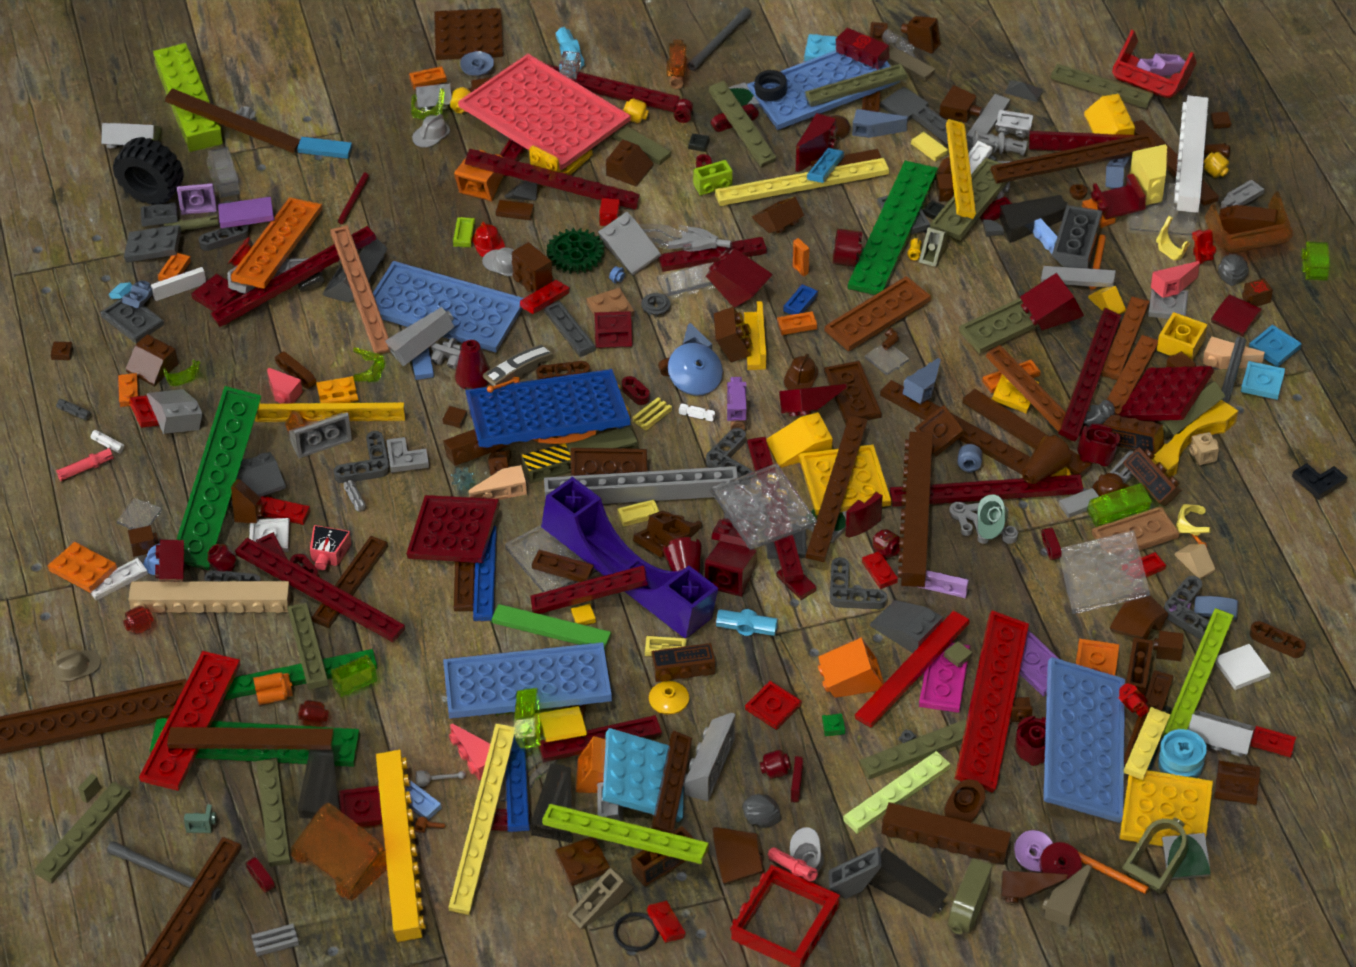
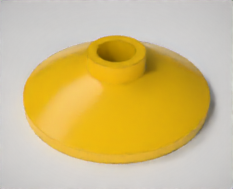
[649,681,689,715]

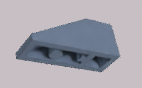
[1106,156,1132,190]

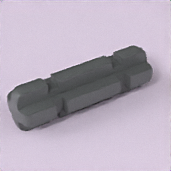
[56,399,91,420]

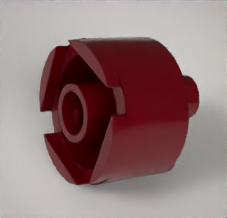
[832,229,863,267]
[1077,423,1120,467]
[1015,716,1046,766]

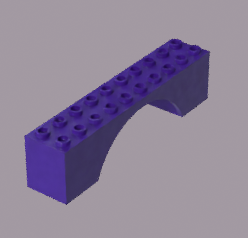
[541,477,718,639]

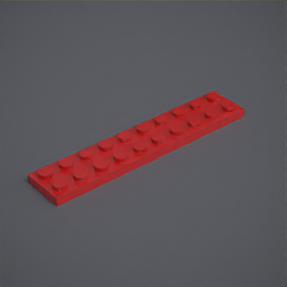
[954,610,1029,793]

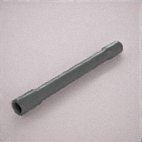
[687,7,751,71]
[107,841,221,900]

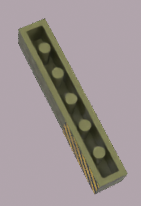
[522,426,638,484]

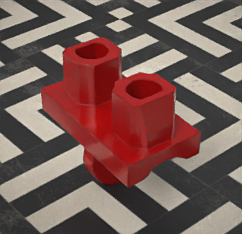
[1192,229,1216,264]
[1118,683,1150,717]

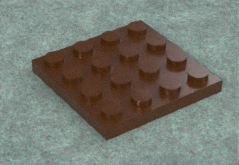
[434,8,503,60]

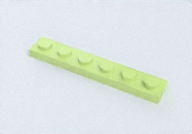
[843,751,950,834]

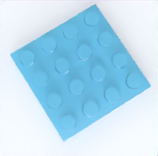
[602,728,684,822]

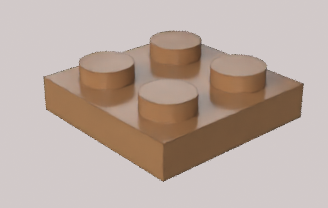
[586,288,634,317]

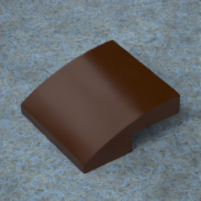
[1214,760,1260,805]

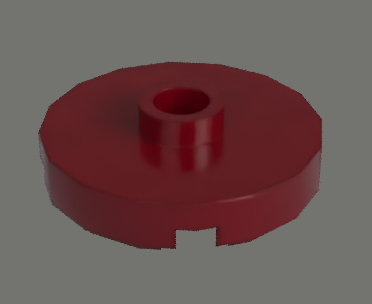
[1039,842,1082,879]

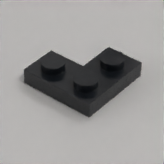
[1292,463,1348,500]

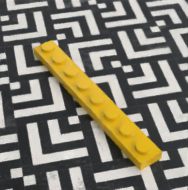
[946,119,976,219]
[255,402,405,422]

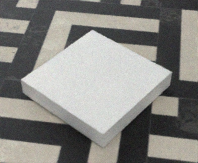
[249,518,290,552]
[1215,644,1271,690]

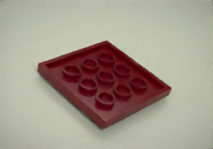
[1117,366,1214,421]
[406,495,500,563]

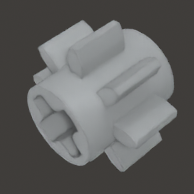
[236,106,257,121]

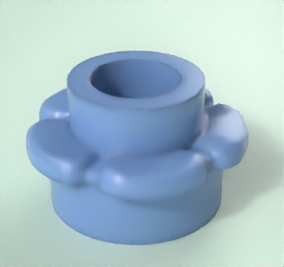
[609,266,625,283]

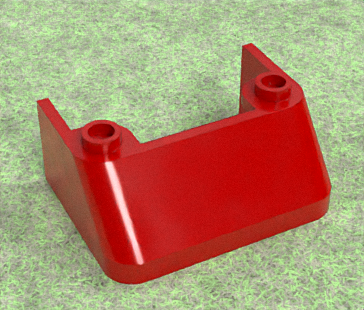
[1112,30,1197,98]

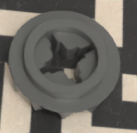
[641,293,670,316]

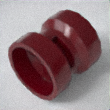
[674,99,693,123]

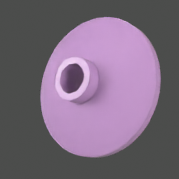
[1014,830,1053,872]

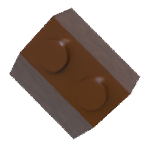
[606,139,654,187]
[752,197,804,234]
[126,334,178,386]

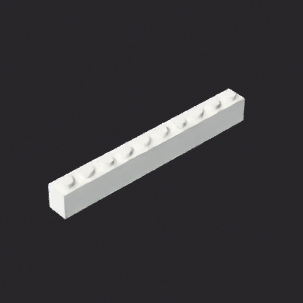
[1174,96,1208,213]

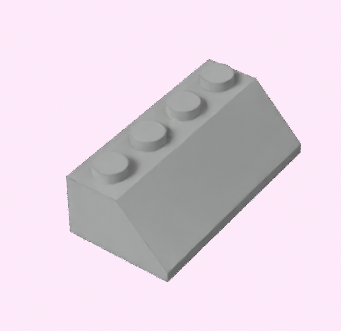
[683,713,735,802]

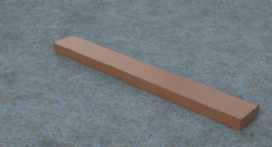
[330,225,391,356]

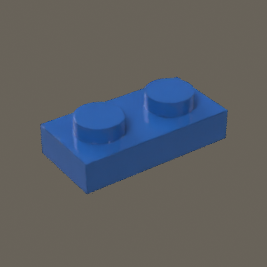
[783,284,818,315]

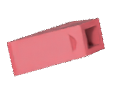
[1151,261,1200,298]
[449,724,490,780]

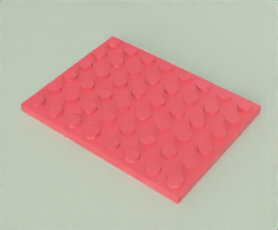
[458,54,631,170]

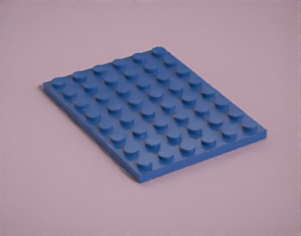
[465,369,631,448]

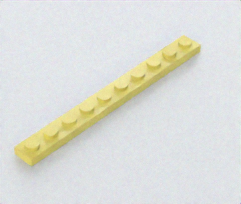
[715,158,889,206]
[449,724,516,915]

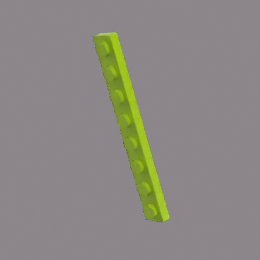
[1162,608,1234,737]
[542,804,709,864]

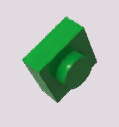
[822,713,845,736]

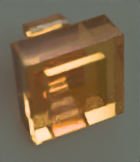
[285,411,306,435]

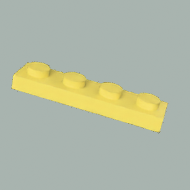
[1123,707,1170,780]

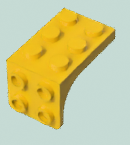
[529,145,592,175]

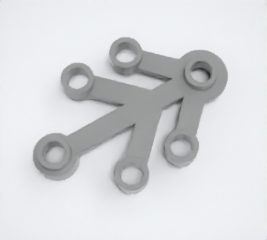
[949,498,1018,544]

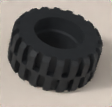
[113,137,184,205]

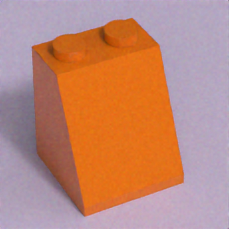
[454,150,504,201]
[818,637,884,698]
[576,736,606,793]

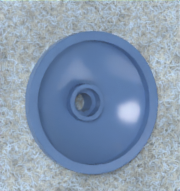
[668,343,723,396]

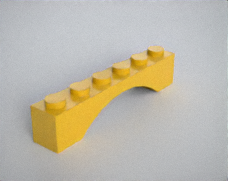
[1153,400,1238,476]

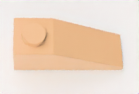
[1203,336,1265,369]
[469,465,527,500]

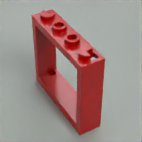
[730,864,840,967]

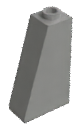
[385,307,454,366]

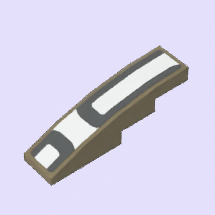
[483,344,554,386]

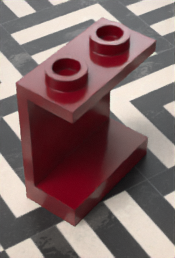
[1091,174,1146,220]

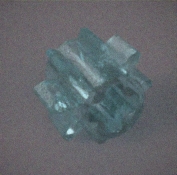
[450,467,475,490]

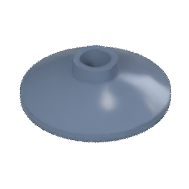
[460,52,494,76]

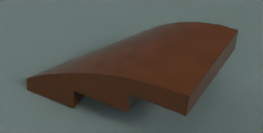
[633,511,702,558]
[1109,587,1168,639]
[713,827,765,884]

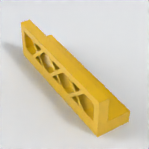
[744,301,766,370]

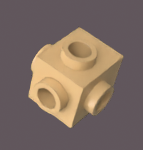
[1189,432,1219,465]

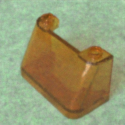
[291,803,387,901]

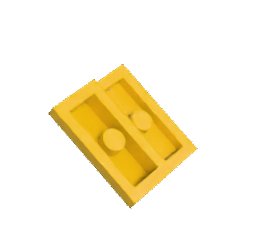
[538,706,587,742]

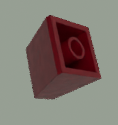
[705,248,772,307]
[1020,273,1084,330]
[705,541,757,597]

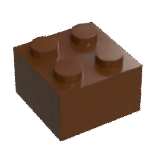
[512,242,553,293]
[714,306,753,363]

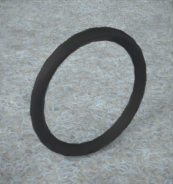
[613,912,659,951]

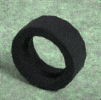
[754,70,787,101]

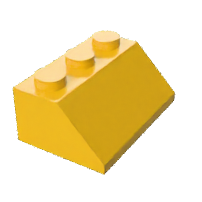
[1084,93,1135,135]

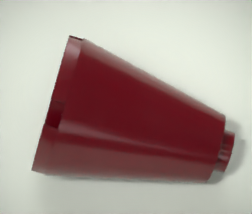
[455,340,490,389]
[663,537,702,573]

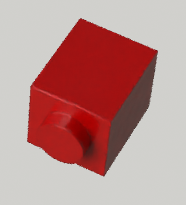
[599,198,620,226]

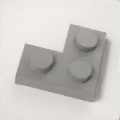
[386,437,429,473]

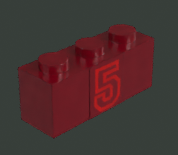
[835,27,890,69]

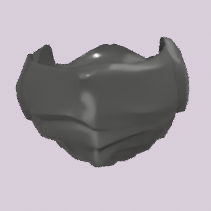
[1218,253,1249,286]
[1083,400,1115,427]
[742,794,782,828]

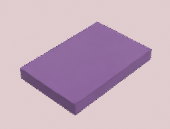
[218,197,274,228]

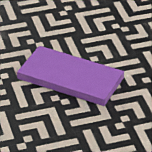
[1019,630,1059,697]

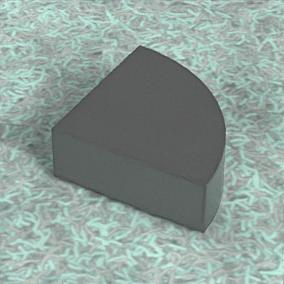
[983,220,1004,236]

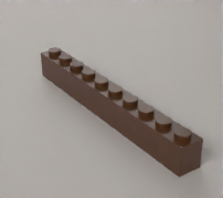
[898,432,932,587]

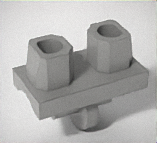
[431,338,461,370]

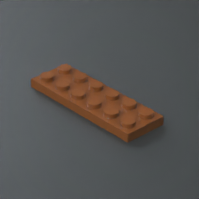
[824,276,931,351]

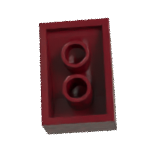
[795,113,838,172]
[779,384,847,416]

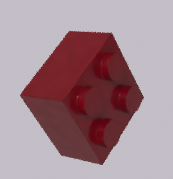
[155,540,184,581]

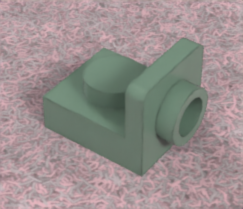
[184,804,217,833]

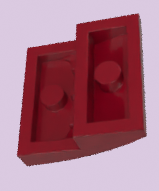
[1211,294,1262,337]
[594,311,632,348]
[845,492,883,538]

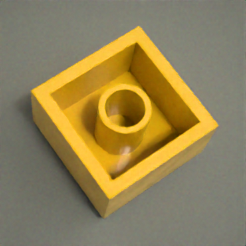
[1157,312,1208,361]

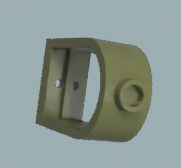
[1122,817,1189,895]
[948,858,992,934]

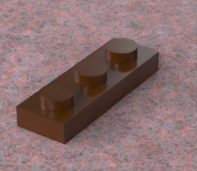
[532,549,594,582]

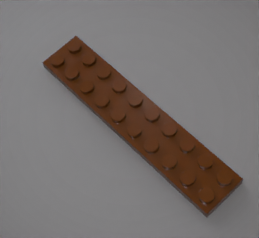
[0,678,186,754]

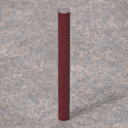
[337,172,369,224]

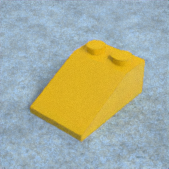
[766,412,833,468]

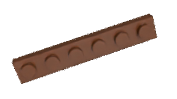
[1101,297,1149,380]
[1107,335,1158,415]
[985,345,1066,432]

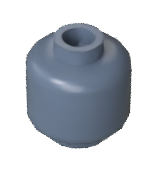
[957,444,983,472]

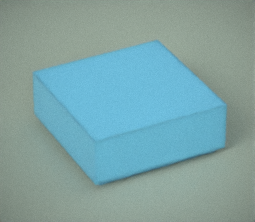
[109,282,132,299]

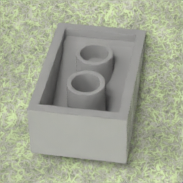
[598,212,661,276]
[147,389,202,434]

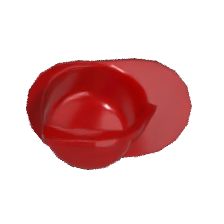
[472,222,505,257]
[228,237,251,267]

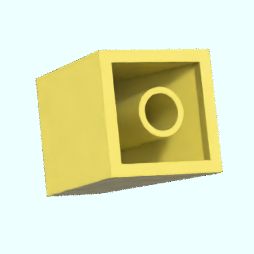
[1130,144,1167,205]

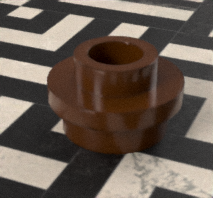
[1070,184,1087,200]

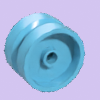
[1158,729,1206,778]

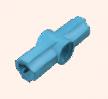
[555,27,585,70]
[716,609,778,636]

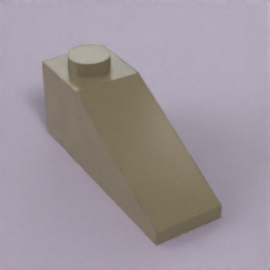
[1042,865,1092,927]
[567,867,634,929]

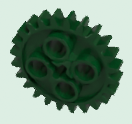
[546,228,605,274]

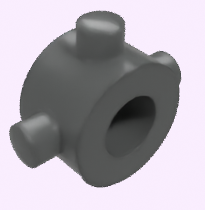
[898,729,916,743]

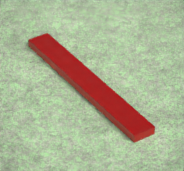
[855,610,970,728]

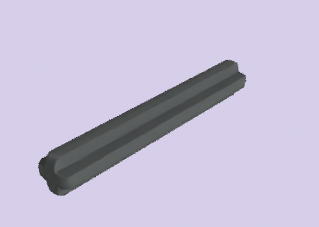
[1222,337,1246,404]

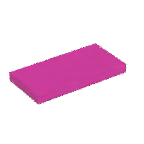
[919,643,970,713]

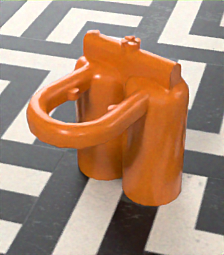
[253,672,293,706]

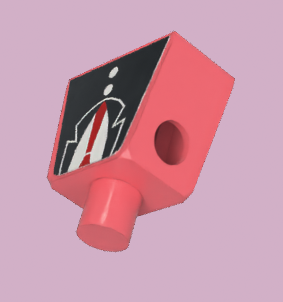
[310,525,351,570]

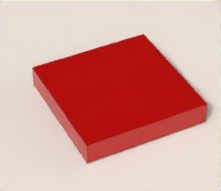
[745,681,802,730]

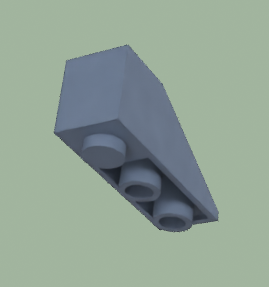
[852,109,908,138]
[903,358,941,404]

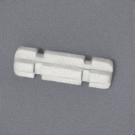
[679,403,715,422]
[90,430,124,453]

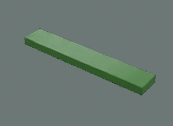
[492,604,611,651]

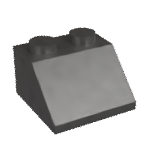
[416,84,452,111]

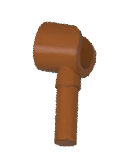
[414,817,445,833]

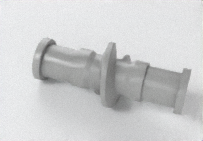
[972,130,1027,156]

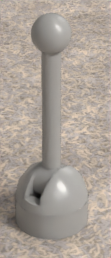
[416,770,466,787]

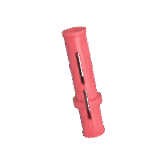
[56,448,114,481]
[768,847,818,881]

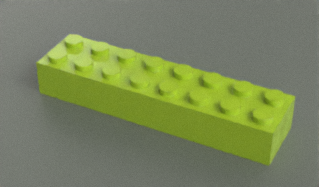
[153,43,223,152]

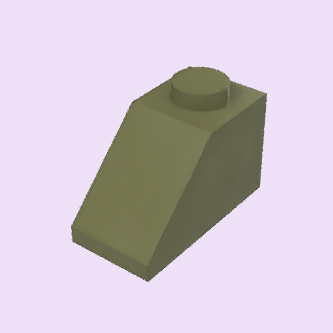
[919,228,949,267]

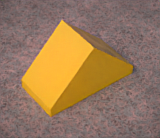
[1088,286,1126,315]

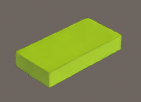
[453,217,475,247]

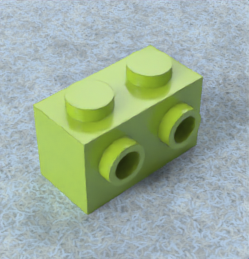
[693,160,732,196]

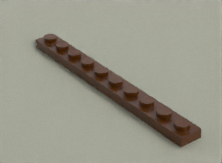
[990,133,1156,184]
[880,380,1030,475]
[806,415,868,563]

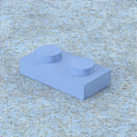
[1033,218,1057,254]
[406,781,442,820]

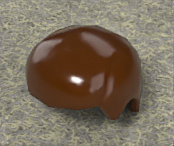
[830,115,851,139]

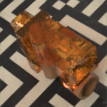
[667,39,686,89]

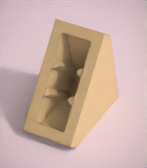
[1175,544,1215,579]

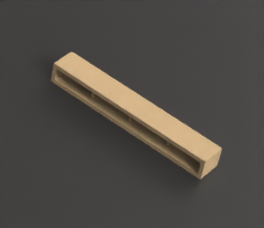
[128,581,291,613]

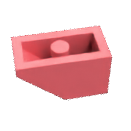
[267,368,303,404]

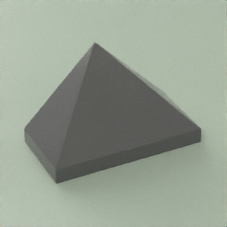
[1005,80,1043,102]
[504,180,538,200]

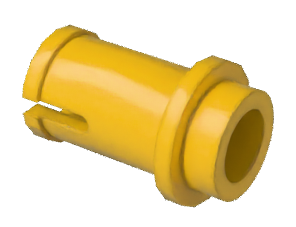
[907,238,922,260]

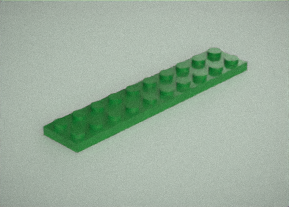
[848,160,938,295]
[176,386,262,570]
[149,718,360,767]

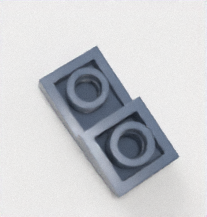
[122,281,153,309]
[1194,596,1239,619]

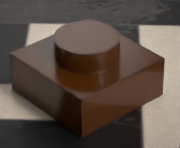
[50,341,73,360]

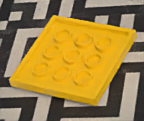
[799,444,891,515]
[1119,770,1213,846]

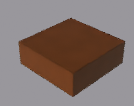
[1210,112,1231,129]
[442,406,467,428]

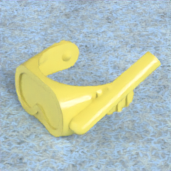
[1156,216,1190,261]
[1175,504,1211,536]

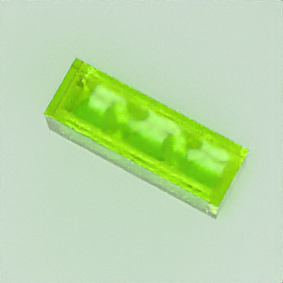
[1087,483,1152,527]

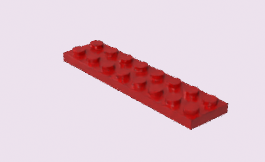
[139,651,241,791]

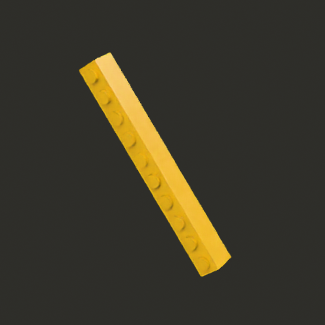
[376,750,425,942]

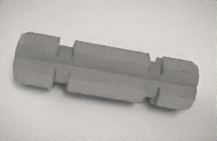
[344,480,366,512]

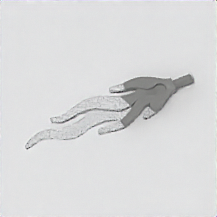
[639,224,732,251]

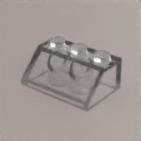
[656,262,716,299]

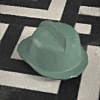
[977,495,1008,539]

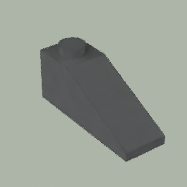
[829,847,881,899]

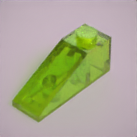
[514,688,541,749]

